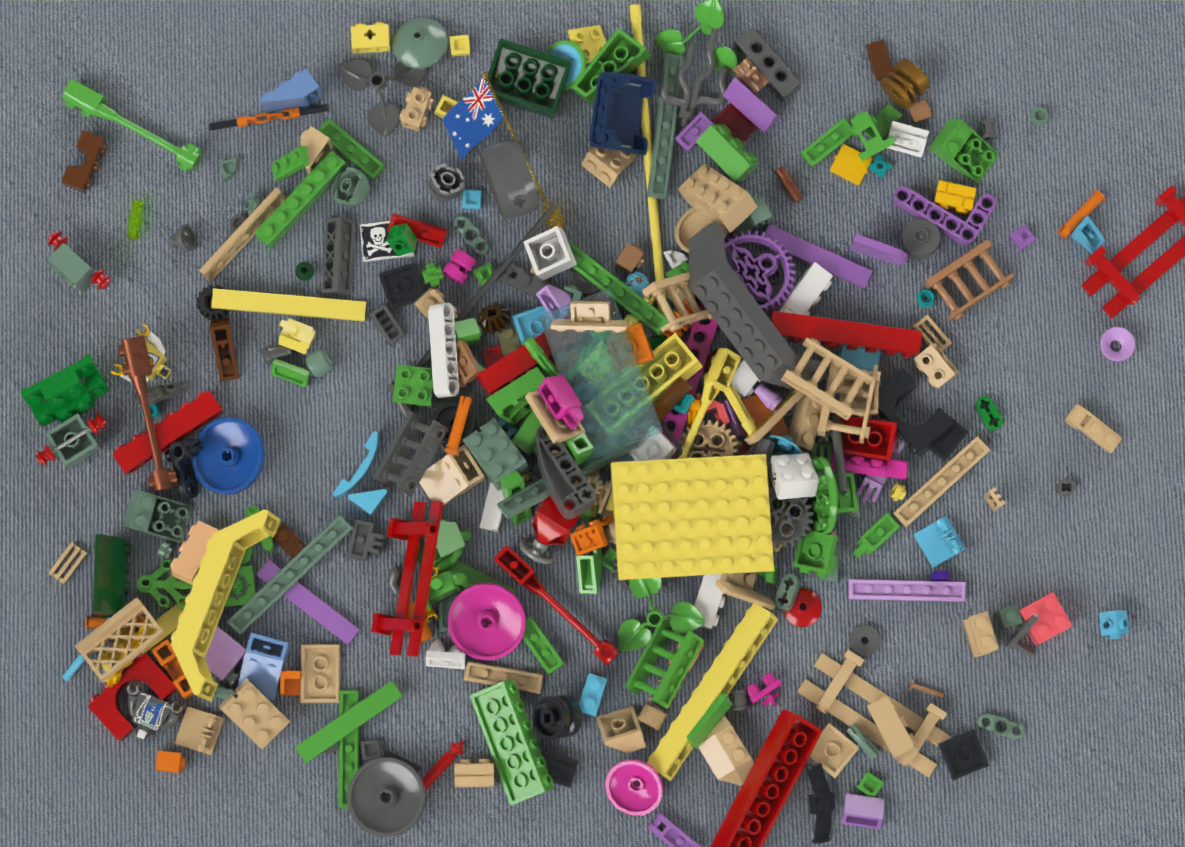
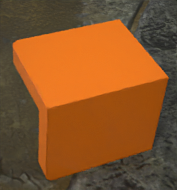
[280,671,301,696]

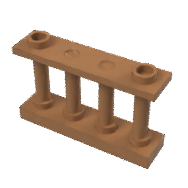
[923,239,1014,322]

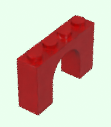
[87,653,178,742]

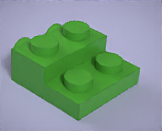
[793,531,838,578]

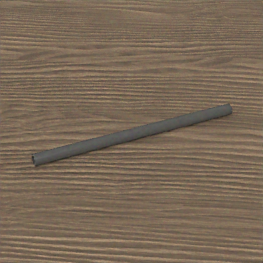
[822,343,848,494]

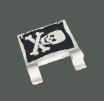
[360,221,414,262]

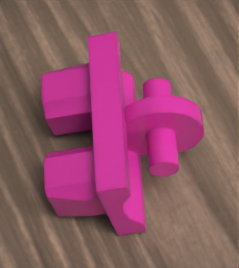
[746,673,782,707]

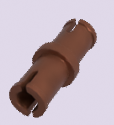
[774,165,804,204]

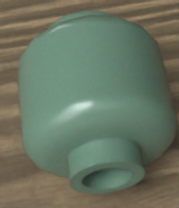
[305,349,334,378]

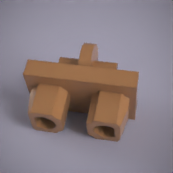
[733,57,769,94]

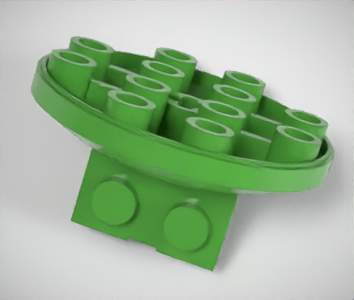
[808,456,859,534]

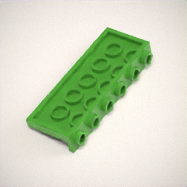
[470,679,554,806]

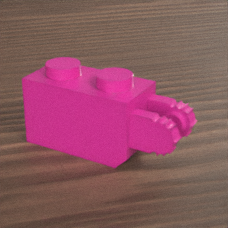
[537,375,584,429]

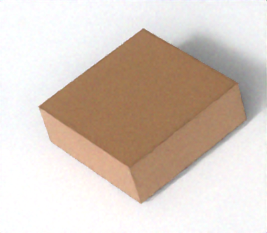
[908,99,932,124]

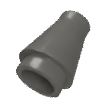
[262,345,291,364]

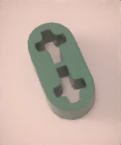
[775,574,800,611]

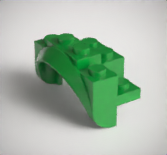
[20,353,110,427]

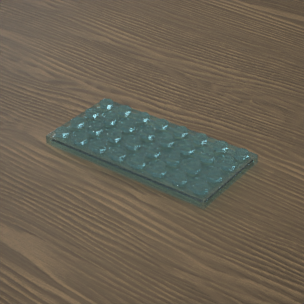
[539,288,663,460]

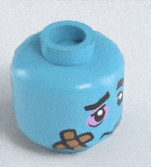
[624,272,650,298]

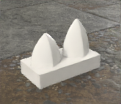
[426,638,465,669]

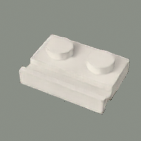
[887,121,929,158]

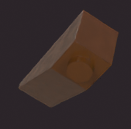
[210,318,240,381]

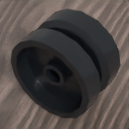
[433,403,476,448]
[532,695,582,740]

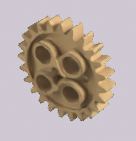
[677,420,740,458]

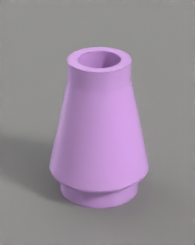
[754,384,783,411]

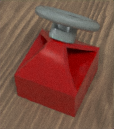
[519,496,581,564]

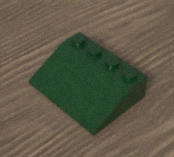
[486,38,572,119]
[93,534,132,617]

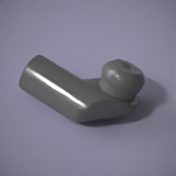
[387,566,403,596]

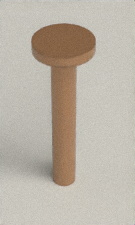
[908,679,944,698]

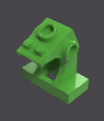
[850,111,895,161]

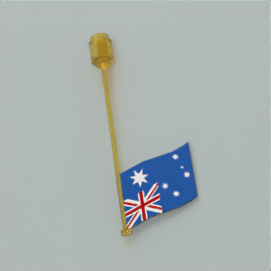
[443,72,565,229]

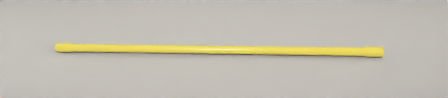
[629,4,668,339]

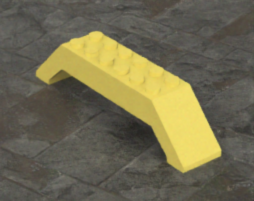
[171,509,281,702]

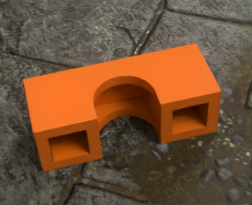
[151,639,194,699]

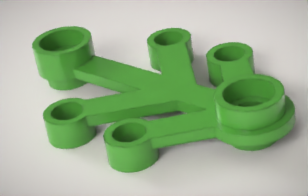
[137,559,193,610]

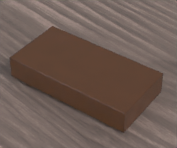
[865,40,894,81]

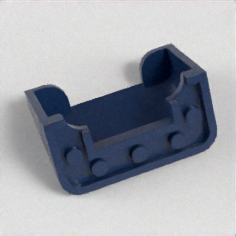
[589,72,657,155]

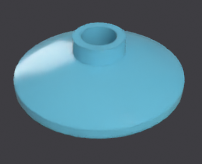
[767,434,802,455]

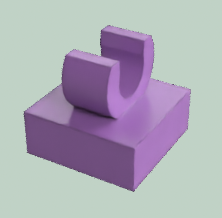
[1009,225,1036,251]

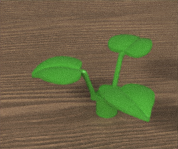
[655,0,738,74]
[618,578,705,652]

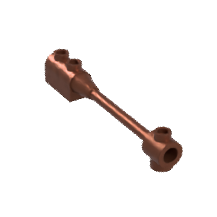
[117,335,177,491]

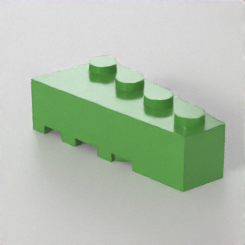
[572,28,651,104]

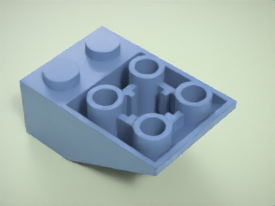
[259,69,323,112]
[238,633,291,701]

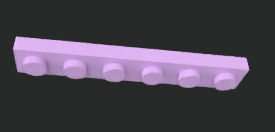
[848,579,965,602]

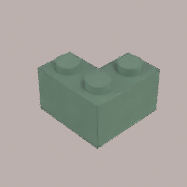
[732,196,772,237]

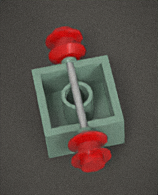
[48,231,111,292]
[35,413,108,469]

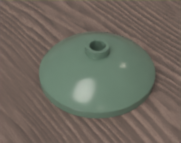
[392,18,448,69]

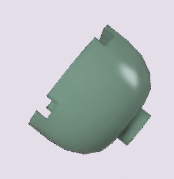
[332,167,370,206]

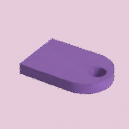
[850,234,908,265]

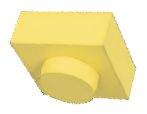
[450,35,470,57]

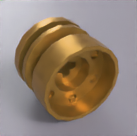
[880,58,931,109]

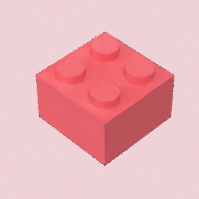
[1019,592,1073,646]

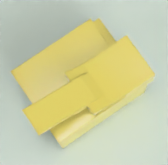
[278,318,316,355]

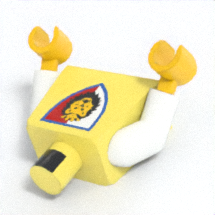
[110,323,172,382]

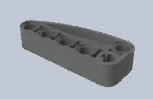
[536,426,595,519]

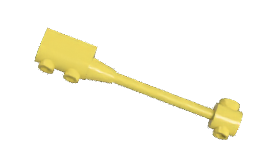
[678,348,741,459]

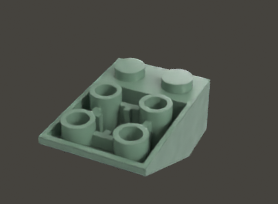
[122,490,193,543]

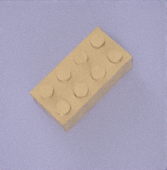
[678,163,757,233]

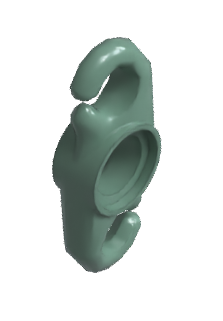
[453,215,489,255]
[977,713,1025,740]

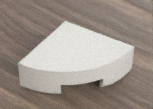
[663,250,689,269]

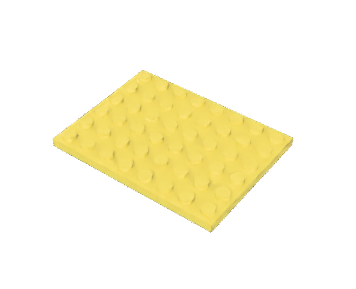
[611,454,774,580]

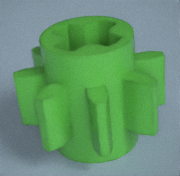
[422,262,444,287]

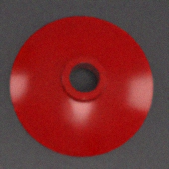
[783,588,822,627]

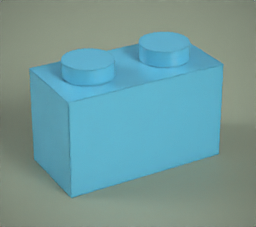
[579,673,607,718]

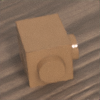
[616,243,645,274]

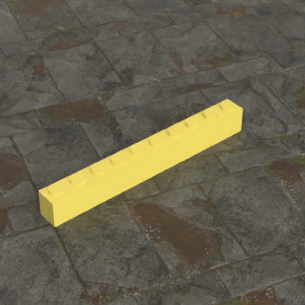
[647,604,778,782]

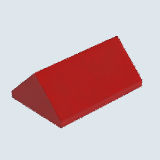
[833,416,897,461]

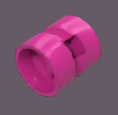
[442,249,477,285]

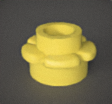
[889,483,907,502]

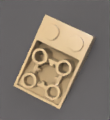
[419,444,485,506]

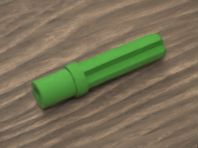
[523,336,560,377]

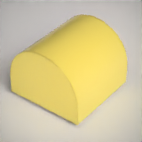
[434,95,458,118]

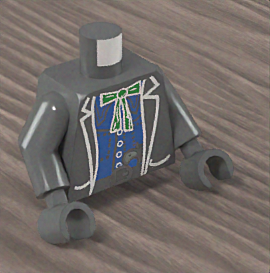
[127,681,186,740]

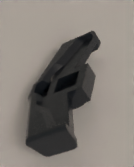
[804,762,835,844]

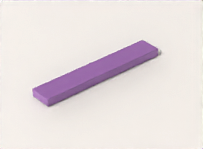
[765,224,873,289]
[257,559,360,645]

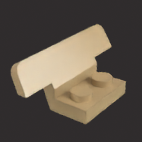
[716,572,776,610]

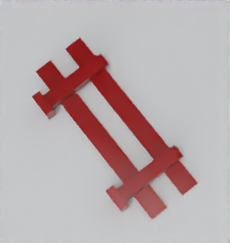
[1081,185,1185,319]
[371,501,444,657]

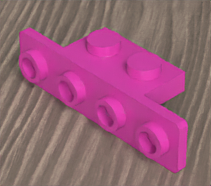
[830,451,908,479]

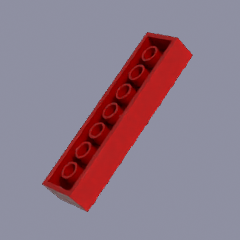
[710,709,823,847]

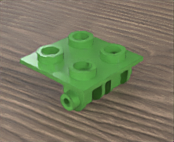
[392,365,433,408]

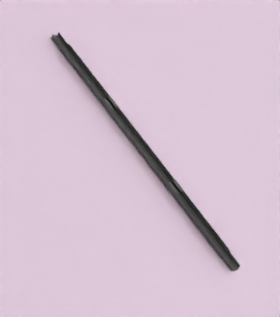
[416,204,557,367]

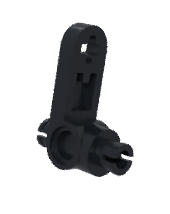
[165,438,204,500]

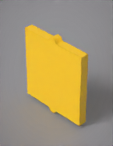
[829,144,873,186]

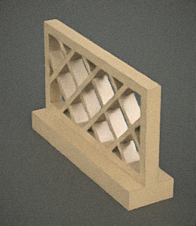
[75,597,165,683]

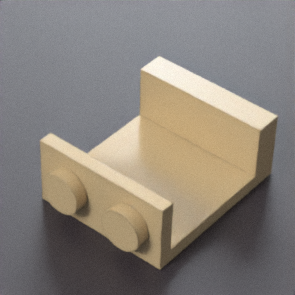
[963,611,999,658]

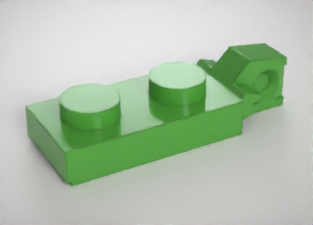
[852,512,900,559]

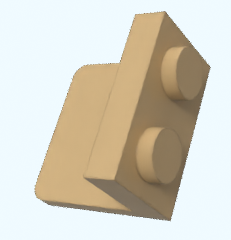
[581,147,637,188]

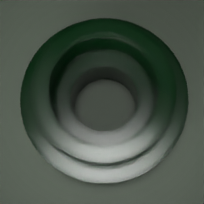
[295,262,314,281]

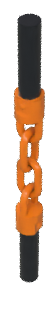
[209,104,328,131]

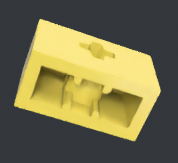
[351,22,391,54]

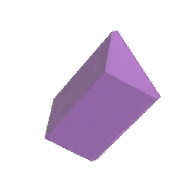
[723,77,781,133]

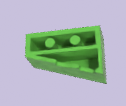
[486,367,548,426]

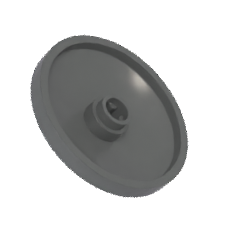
[347,758,426,837]

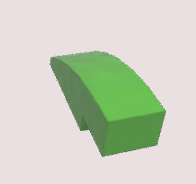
[500,470,532,526]
[576,547,603,594]

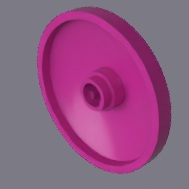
[448,583,526,660]

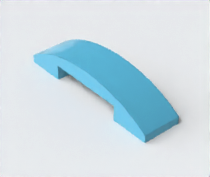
[332,430,379,499]

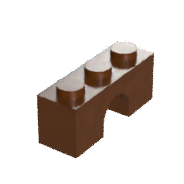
[61,130,108,194]

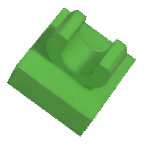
[473,262,499,287]
[757,563,779,585]

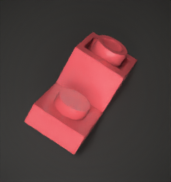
[695,393,730,427]

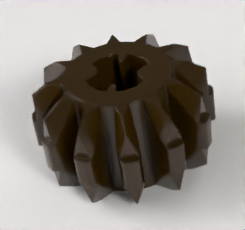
[478,302,511,335]

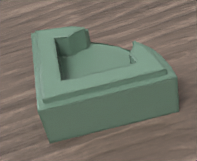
[218,157,238,181]

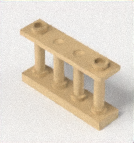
[642,272,713,332]
[781,338,873,420]
[817,363,881,444]

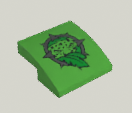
[224,565,256,608]

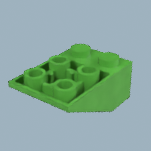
[929,118,999,184]

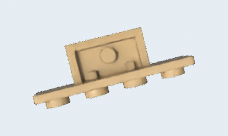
[550,301,630,333]

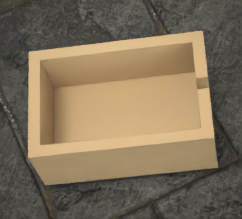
[219,678,290,749]

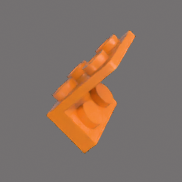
[569,514,614,556]

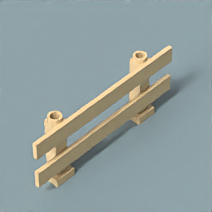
[797,650,952,778]

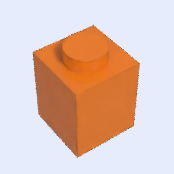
[155,750,186,773]

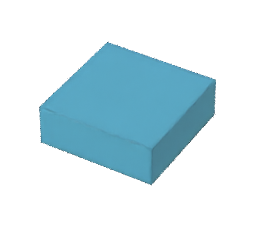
[462,189,482,210]

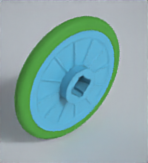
[546,40,586,90]

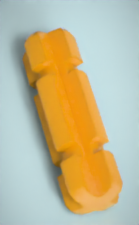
[685,399,701,431]

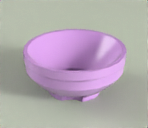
[1100,327,1135,362]

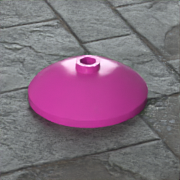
[605,759,663,816]

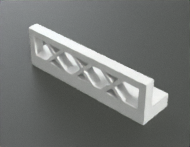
[479,481,504,533]

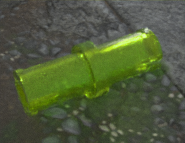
[127,200,144,240]

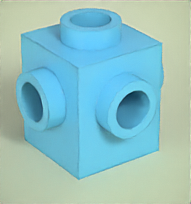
[1099,610,1129,639]

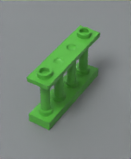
[625,620,704,709]

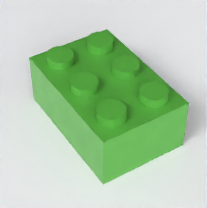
[696,124,759,182]

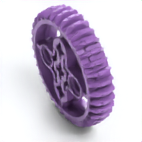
[724,230,796,316]

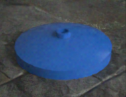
[192,417,265,495]

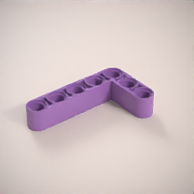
[893,186,996,246]

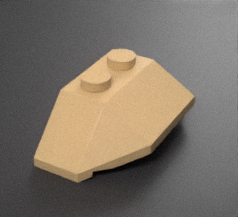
[698,715,754,786]

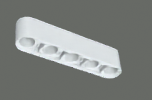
[428,303,459,398]

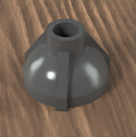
[170,223,196,251]

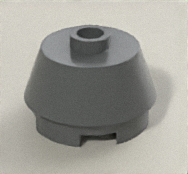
[428,164,464,202]

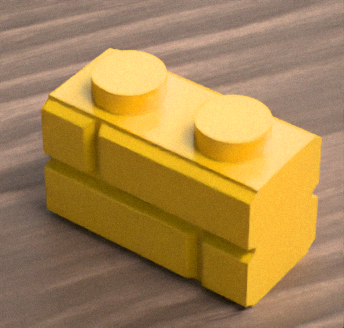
[933,180,976,215]

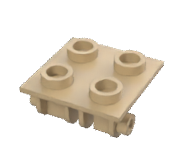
[175,706,224,755]

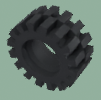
[196,285,231,321]

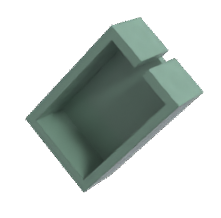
[463,418,529,491]

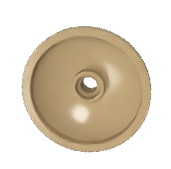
[675,207,728,253]

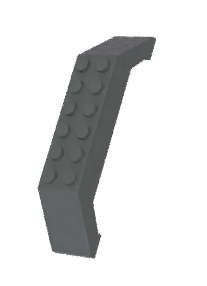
[689,220,829,390]

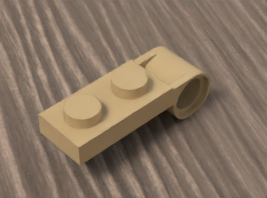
[1065,404,1122,453]

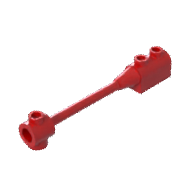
[493,545,620,666]

